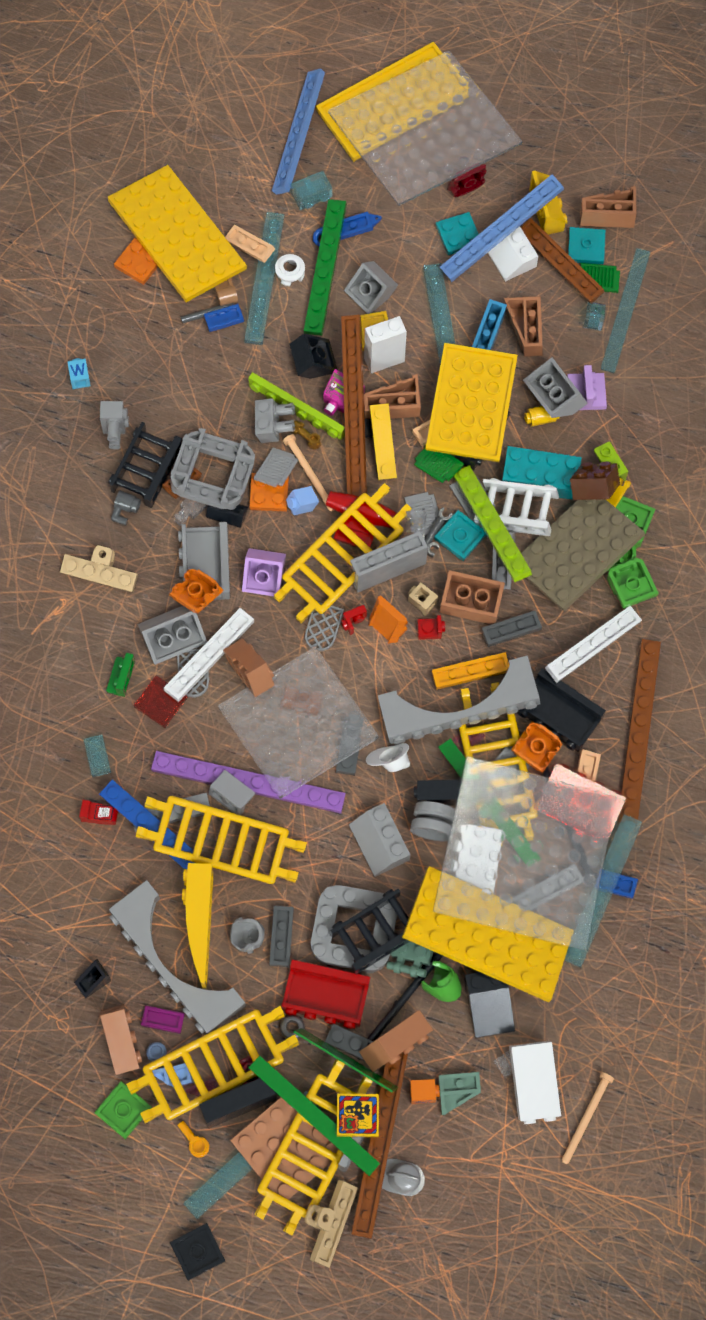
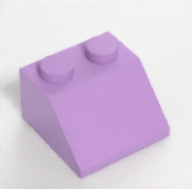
[242,548,286,596]

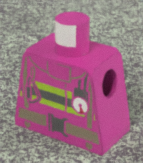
[323,369,365,416]

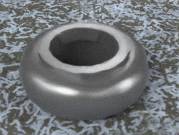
[280,1015,305,1039]

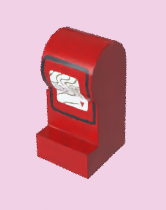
[79,800,118,825]

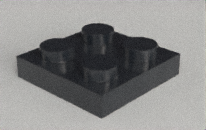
[170,1223,226,1281]

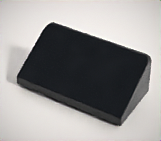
[206,504,248,528]

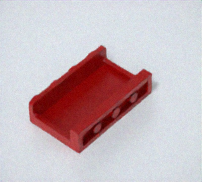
[281,960,370,1029]

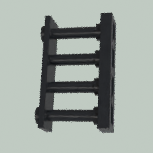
[109,422,182,508]
[330,889,410,975]

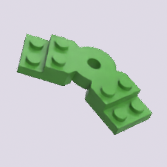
[607,496,658,609]

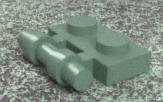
[387,941,434,978]

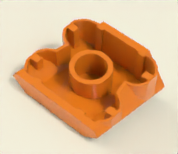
[169,569,224,613]
[368,596,408,644]
[511,721,563,773]

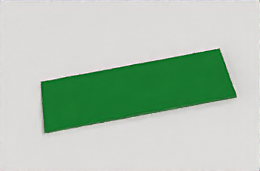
[293,1028,399,1092]

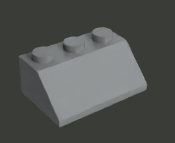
[523,358,588,418]
[137,606,207,665]
[349,803,410,877]

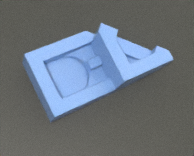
[152,1063,195,1087]

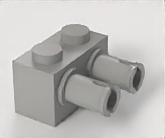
[255,398,295,443]
[100,401,129,449]

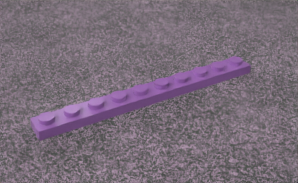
[151,751,346,813]

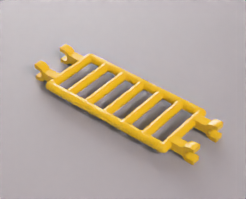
[274,483,412,624]
[459,682,538,847]
[136,796,307,884]
[126,1006,299,1124]
[254,1059,373,1235]

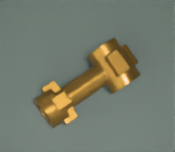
[292,420,321,450]

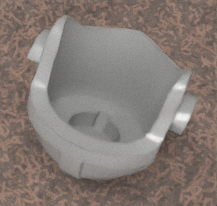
[230,917,265,954]

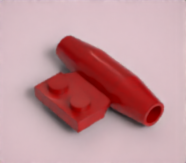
[325,491,397,548]

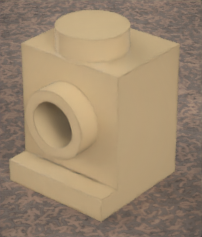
[408,583,438,616]

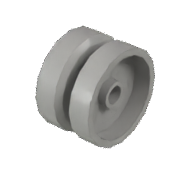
[410,801,457,842]

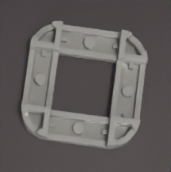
[170,428,255,510]
[311,885,397,973]

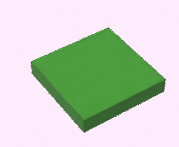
[94,1081,152,1140]

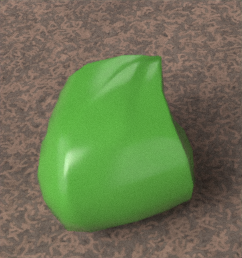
[422,961,462,1002]

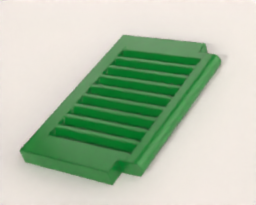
[580,263,620,293]
[414,447,464,483]

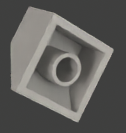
[344,261,398,314]

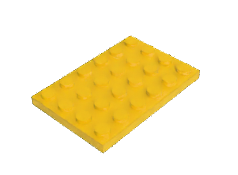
[425,343,518,462]

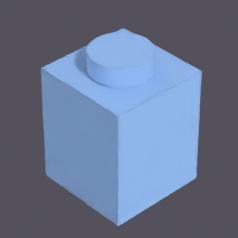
[286,486,319,515]

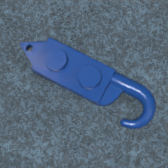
[313,212,382,247]

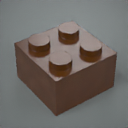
[570,462,620,500]

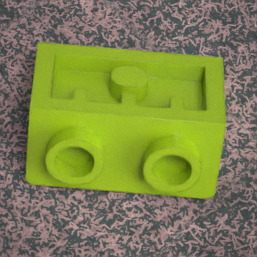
[594,441,628,481]

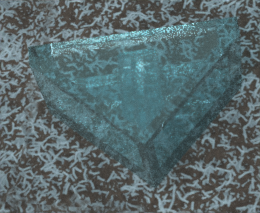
[583,302,606,331]

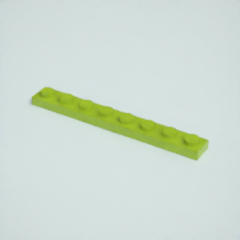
[453,465,532,583]

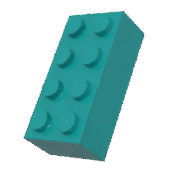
[502,446,582,500]

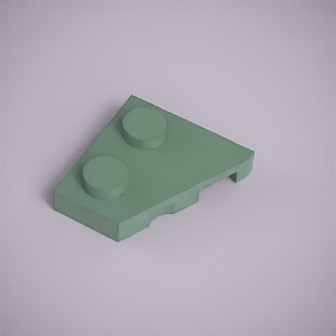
[438,1072,481,1115]

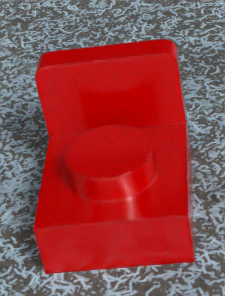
[341,605,367,635]
[417,615,445,640]

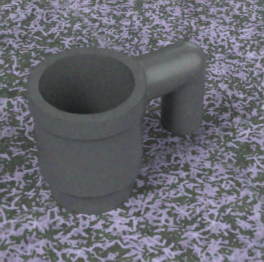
[111,490,141,526]

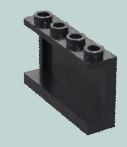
[517,668,606,752]

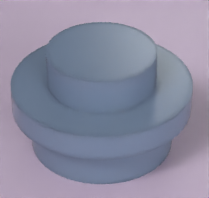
[146,1042,167,1062]

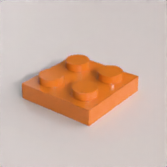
[114,237,158,285]
[250,473,289,512]

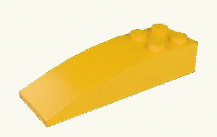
[182,863,214,990]

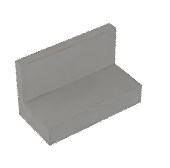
[209,770,255,815]

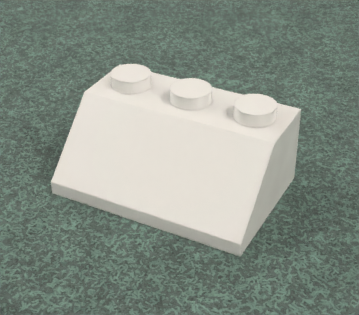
[488,226,538,282]

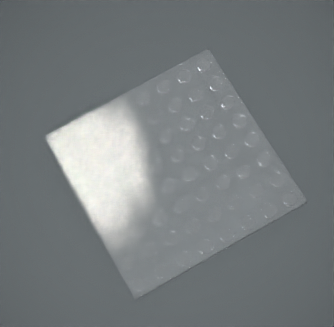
[328,51,523,206]
[433,756,617,951]

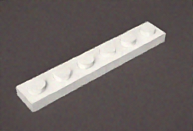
[545,606,642,683]
[164,608,254,702]

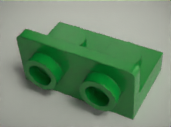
[106,653,135,697]

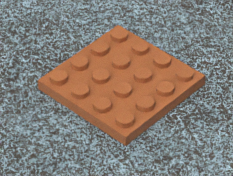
[230,1097,338,1200]

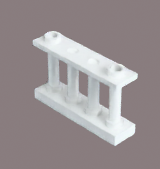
[474,478,559,536]

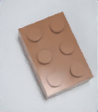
[440,570,505,625]

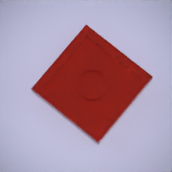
[133,676,188,728]

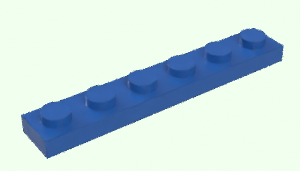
[99,780,195,869]

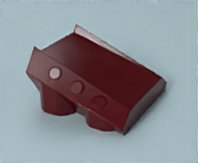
[447,164,487,197]

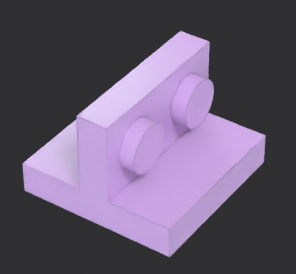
[567,365,607,410]

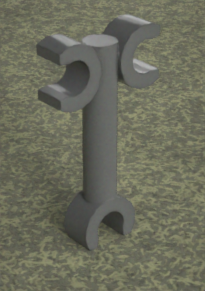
[421,507,453,557]

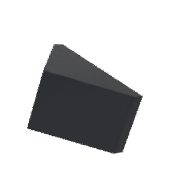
[74,959,111,998]

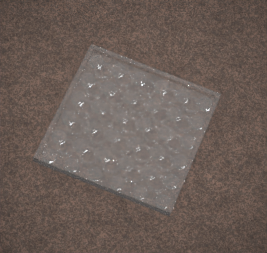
[218,646,379,799]

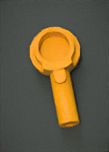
[177,1121,210,1158]

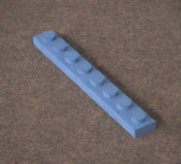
[272,69,325,195]
[440,174,564,282]

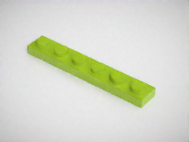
[248,372,345,440]

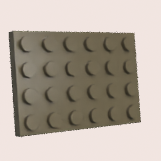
[521,499,645,611]

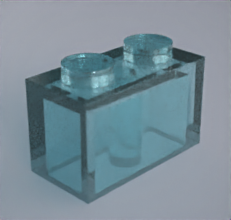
[291,171,332,210]

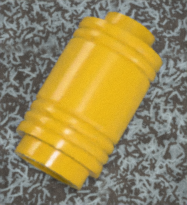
[524,406,560,427]

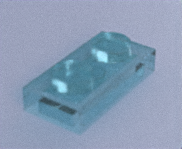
[84,735,111,777]

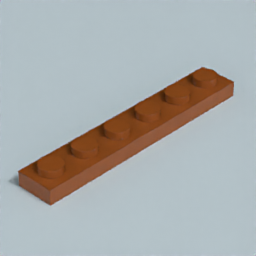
[521,218,604,304]

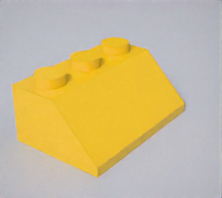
[529,171,567,235]

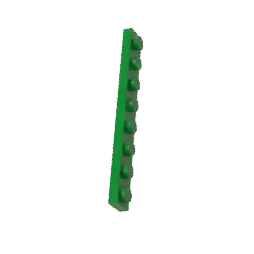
[304,199,347,336]

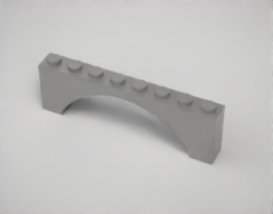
[378,655,540,744]
[109,880,246,1034]

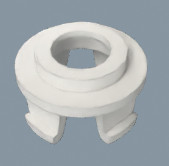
[275,254,305,286]

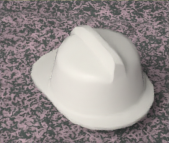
[366,743,410,772]

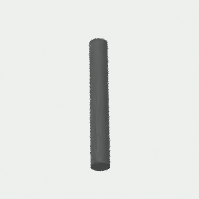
[181,303,234,324]

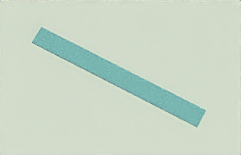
[601,248,650,373]

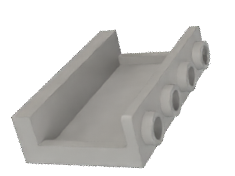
[178,522,230,600]
[350,531,428,593]

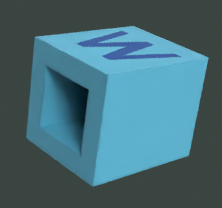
[68,358,91,389]

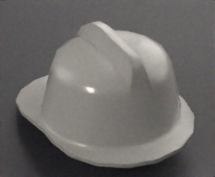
[382,1159,425,1196]

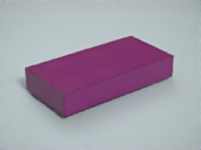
[141,1005,185,1034]

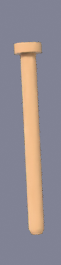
[283,434,334,512]
[562,1072,614,1164]

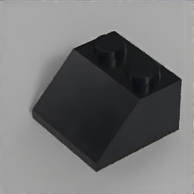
[289,333,338,379]

